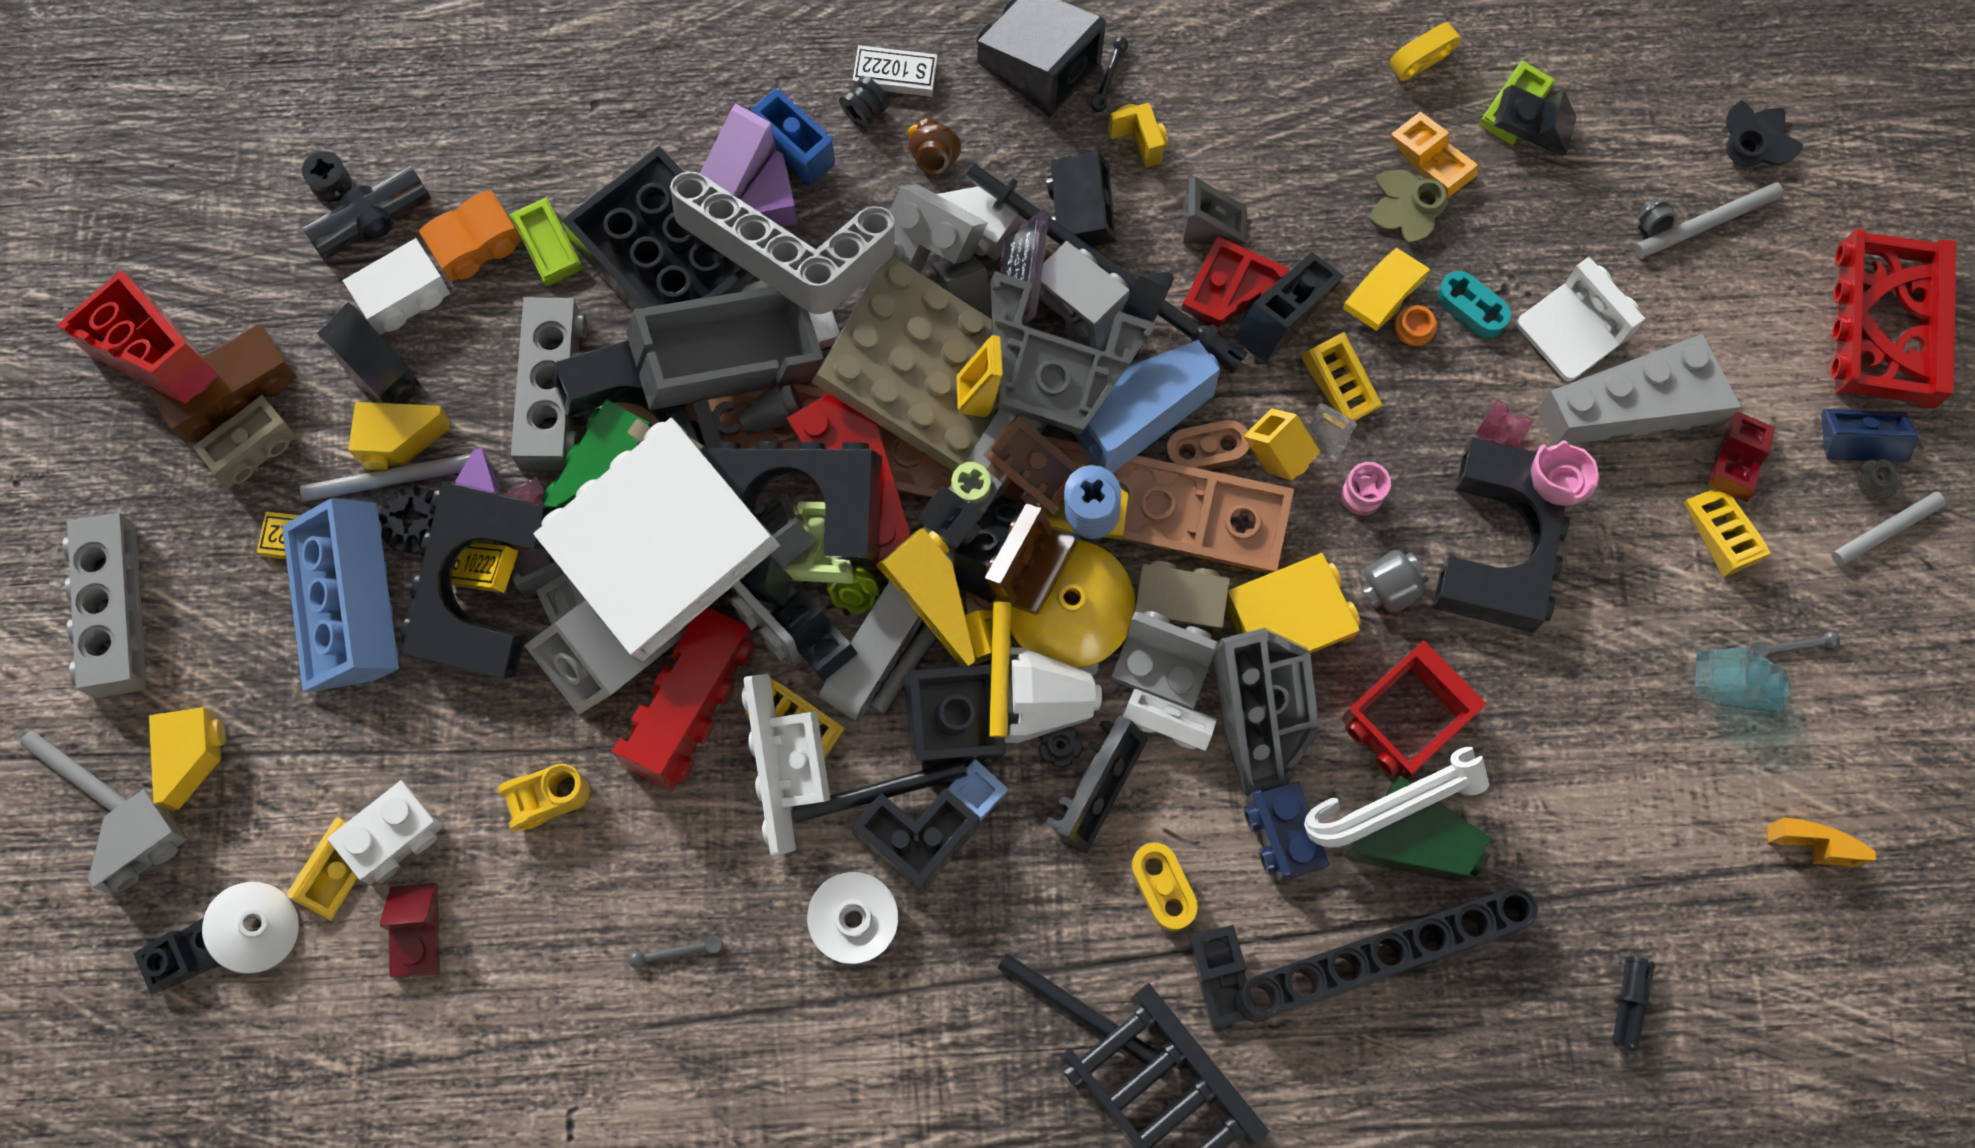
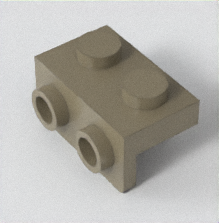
[192,395,297,489]

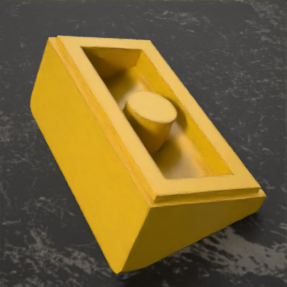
[287,817,358,921]

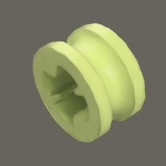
[951,462,992,505]

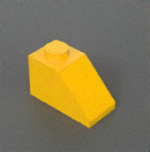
[348,402,451,471]
[149,707,226,811]

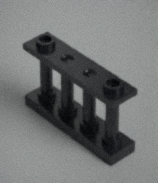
[1061,983,1270,1148]

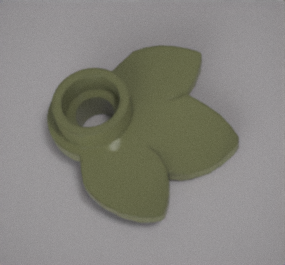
[1369,170,1448,243]

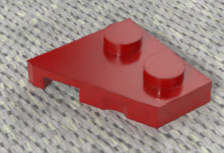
[1181,236,1290,327]

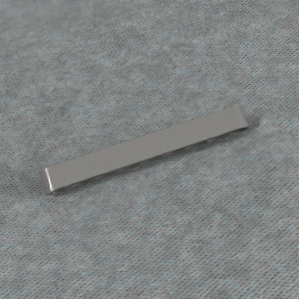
[819,409,1047,721]

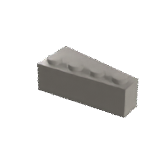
[1537,334,1741,445]

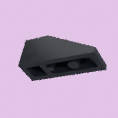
[1234,252,1344,363]
[317,302,419,404]

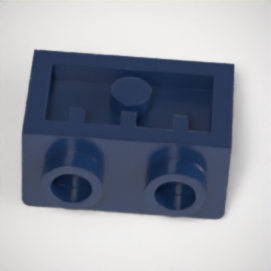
[1243,781,1330,884]

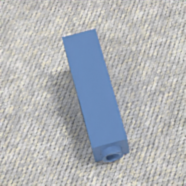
[1073,340,1220,474]

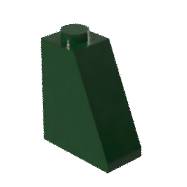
[1344,776,1492,882]

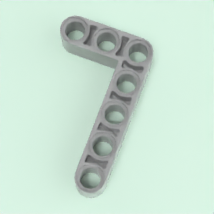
[670,172,895,314]

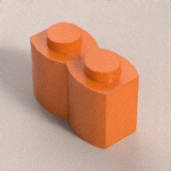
[419,190,522,281]

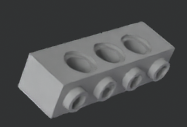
[511,297,587,471]
[63,513,147,699]

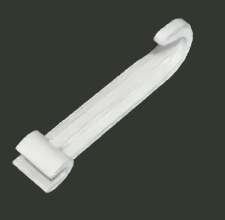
[1304,747,1489,848]

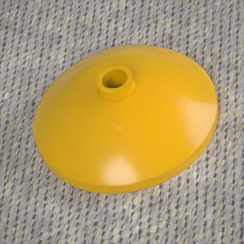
[1010,540,1135,669]

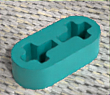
[1437,271,1511,339]

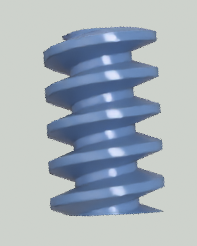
[1064,465,1121,539]

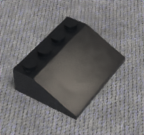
[561,146,754,311]

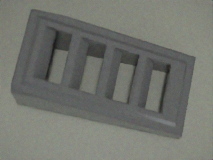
[756,493,816,568]

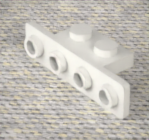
[742,674,831,856]

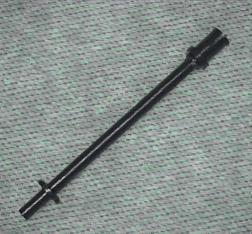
[965,163,1248,374]

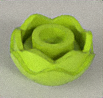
[827,566,880,615]

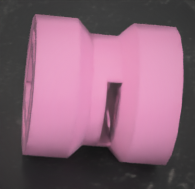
[1341,462,1391,516]

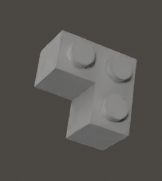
[890,184,988,273]
[1032,241,1130,352]

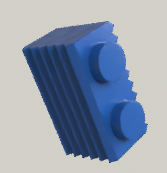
[750,88,835,186]

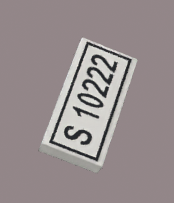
[853,45,937,97]

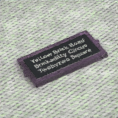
[990,209,1050,337]

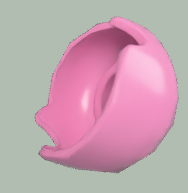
[1531,440,1600,506]

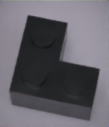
[851,788,980,894]

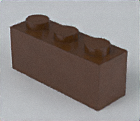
[147,323,298,444]

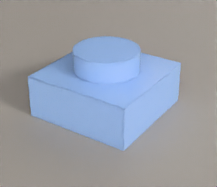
[948,759,1008,822]

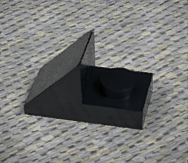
[1494,85,1577,156]

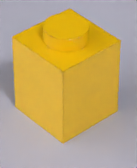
[1243,408,1321,481]

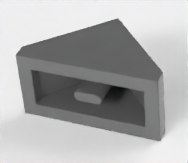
[1182,177,1247,246]
[932,254,992,319]

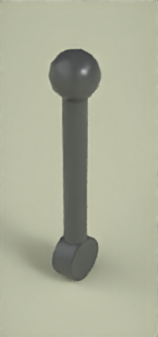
[1749,632,1840,661]
[628,935,723,969]

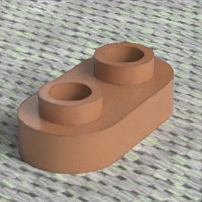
[1166,420,1250,470]

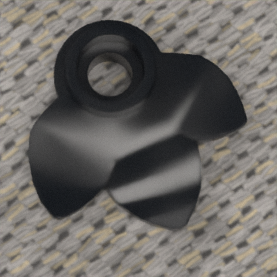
[1726,100,1803,167]

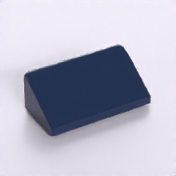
[1821,409,1919,462]

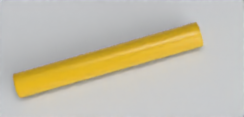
[989,602,1011,738]

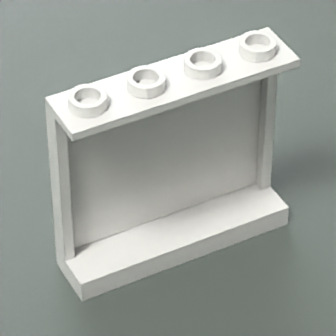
[533,417,780,661]

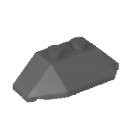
[1214,628,1319,795]

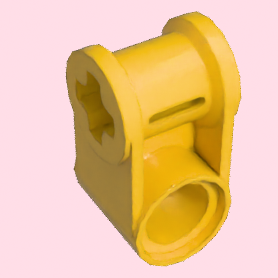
[497,763,591,832]

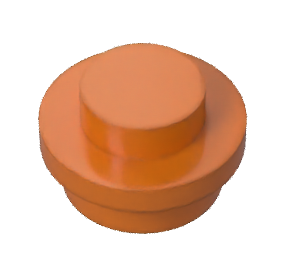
[1395,305,1437,346]

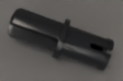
[1612,956,1656,1051]

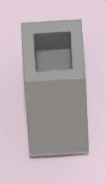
[88,789,188,894]

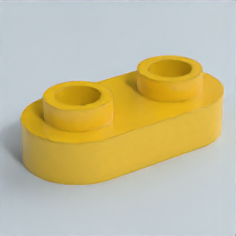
[1131,843,1198,931]

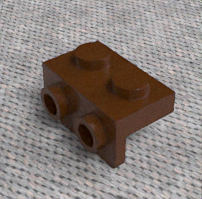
[983,415,1080,515]
[985,503,1077,615]

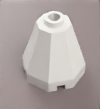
[1005,647,1102,743]

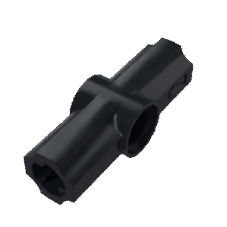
[302,166,431,261]

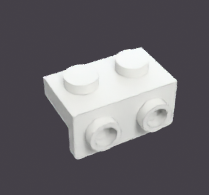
[327,780,442,884]

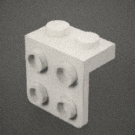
[1517,257,1645,381]

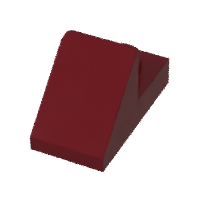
[380,882,440,979]

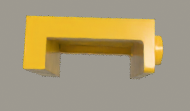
[1225,553,1361,654]

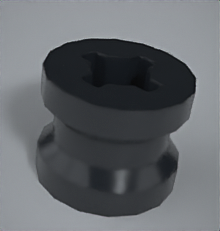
[839,76,890,128]
[302,151,352,203]

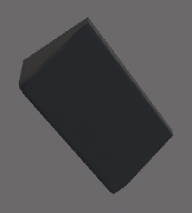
[1122,272,1174,360]

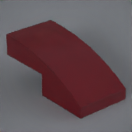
[1707,411,1775,502]

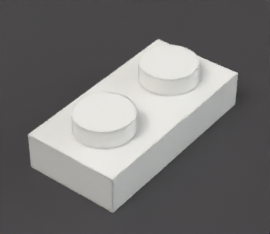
[1123,688,1217,751]

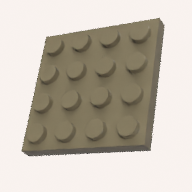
[812,256,997,472]

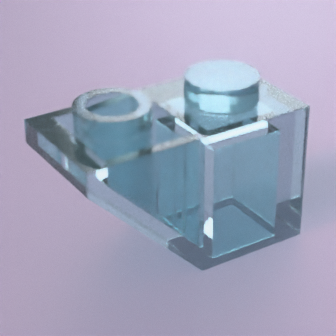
[1695,647,1791,713]

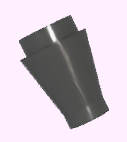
[738,384,804,435]

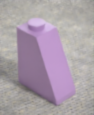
[700,104,776,199]

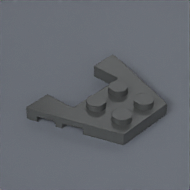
[990,271,1155,434]

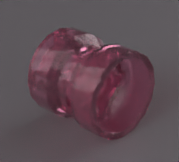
[1475,399,1534,448]

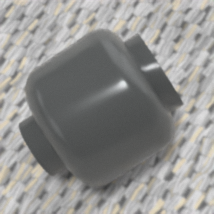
[1361,550,1429,614]

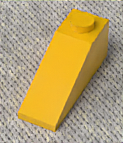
[876,528,975,666]

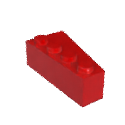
[56,270,219,404]
[787,393,911,573]
[611,607,755,792]

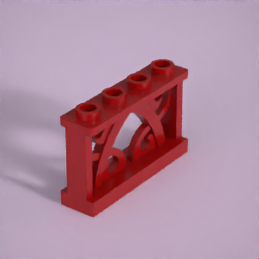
[1830,229,1957,409]

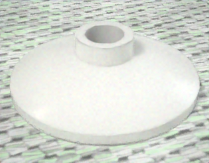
[807,872,898,964]
[202,882,299,974]

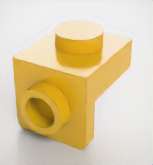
[1108,103,1168,168]

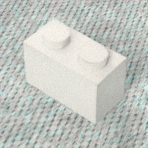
[342,238,451,335]

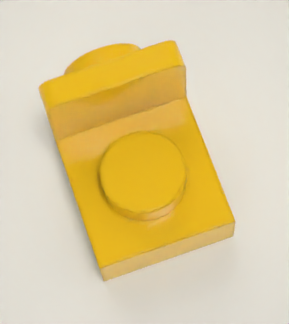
[965,610,1013,664]

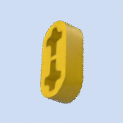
[1389,22,1462,81]

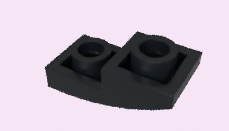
[133,918,218,994]

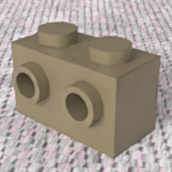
[1135,561,1230,640]

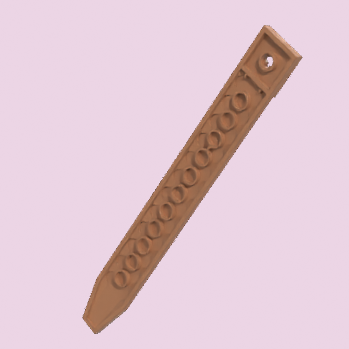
[618,380,1294,573]

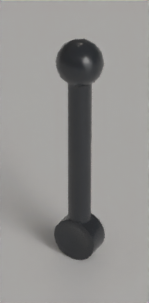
[1091,37,1129,112]

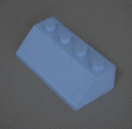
[282,498,399,692]

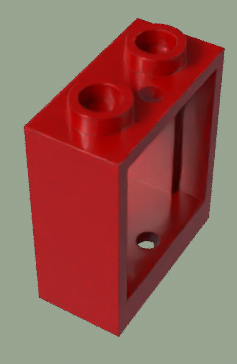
[1341,640,1487,780]

